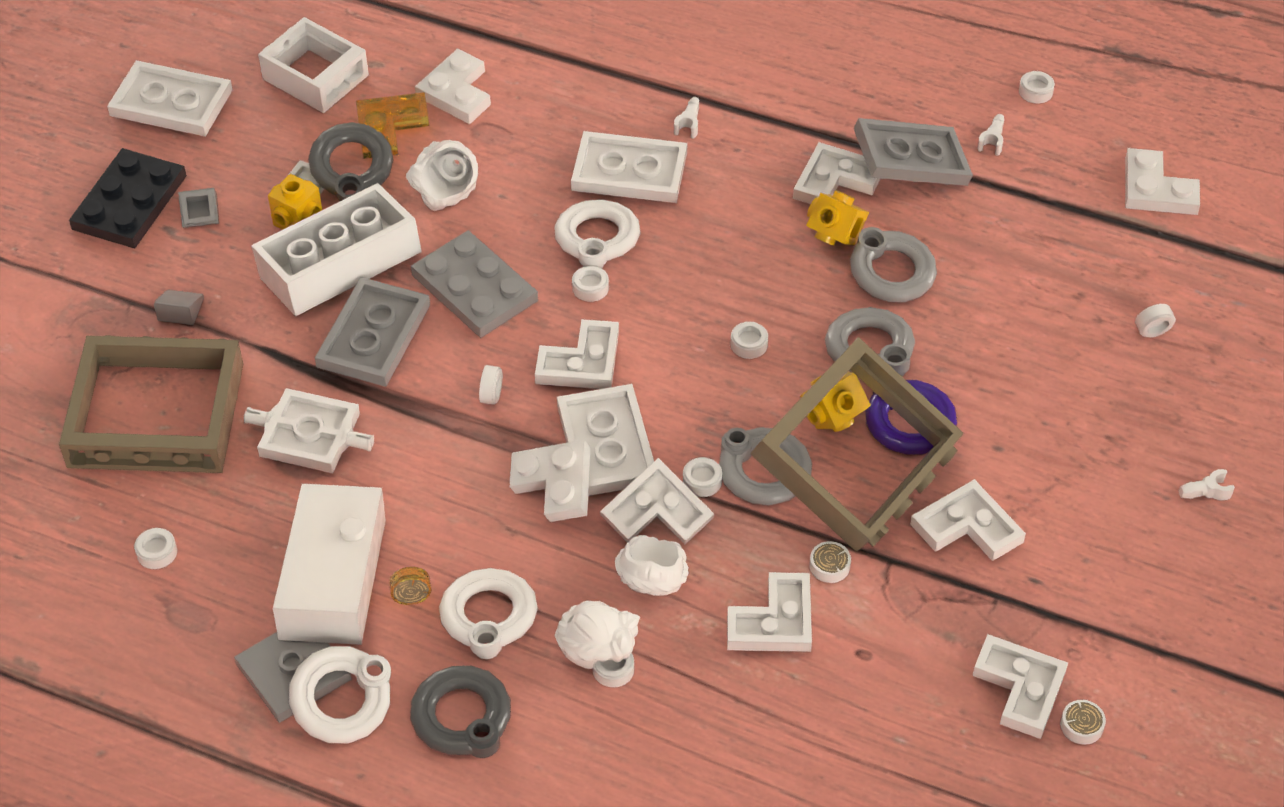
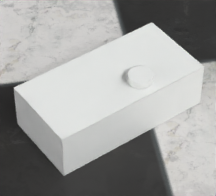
[251,183,422,317]
[273,484,386,645]

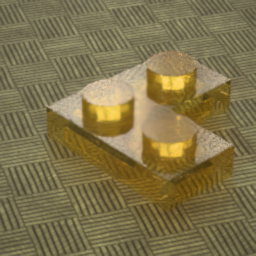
[356,92,429,159]

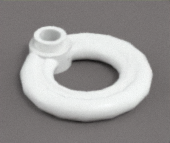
[554,199,640,268]
[439,568,538,659]
[289,646,391,744]

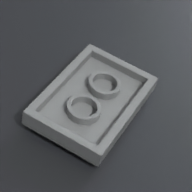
[853,118,973,186]
[411,230,538,338]
[315,277,430,387]

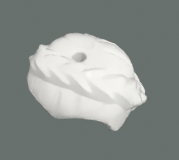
[406,140,478,211]
[615,535,689,596]
[555,601,640,669]

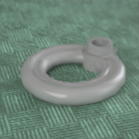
[850,227,937,302]
[825,307,915,376]
[719,427,812,505]

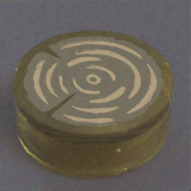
[389,567,432,605]

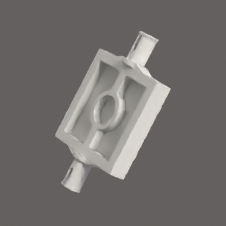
[244,388,374,473]

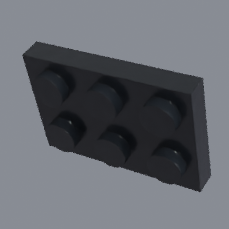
[69,148,187,249]

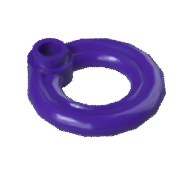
[865,380,957,455]

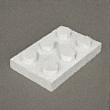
[107,60,233,137]
[571,131,687,203]
[557,384,654,496]

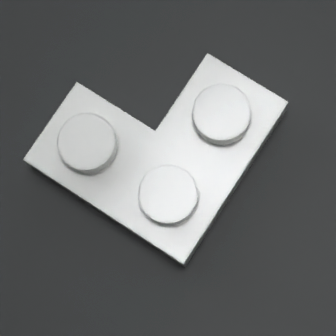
[415,48,491,124]
[793,142,880,204]
[1125,148,1200,215]
[535,319,619,389]
[509,439,590,522]
[600,458,714,544]
[910,479,1026,561]
[727,572,812,652]
[973,634,1068,739]

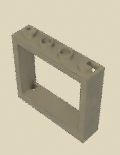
[59,335,244,473]
[750,337,964,552]

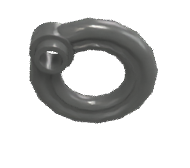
[308,122,394,201]
[410,665,511,758]

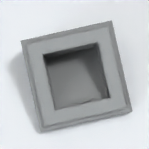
[178,188,219,228]
[154,290,204,325]

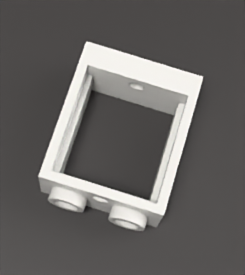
[258,17,369,113]

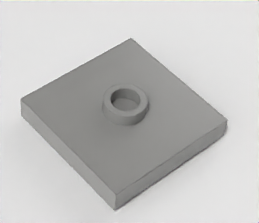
[234,632,352,723]

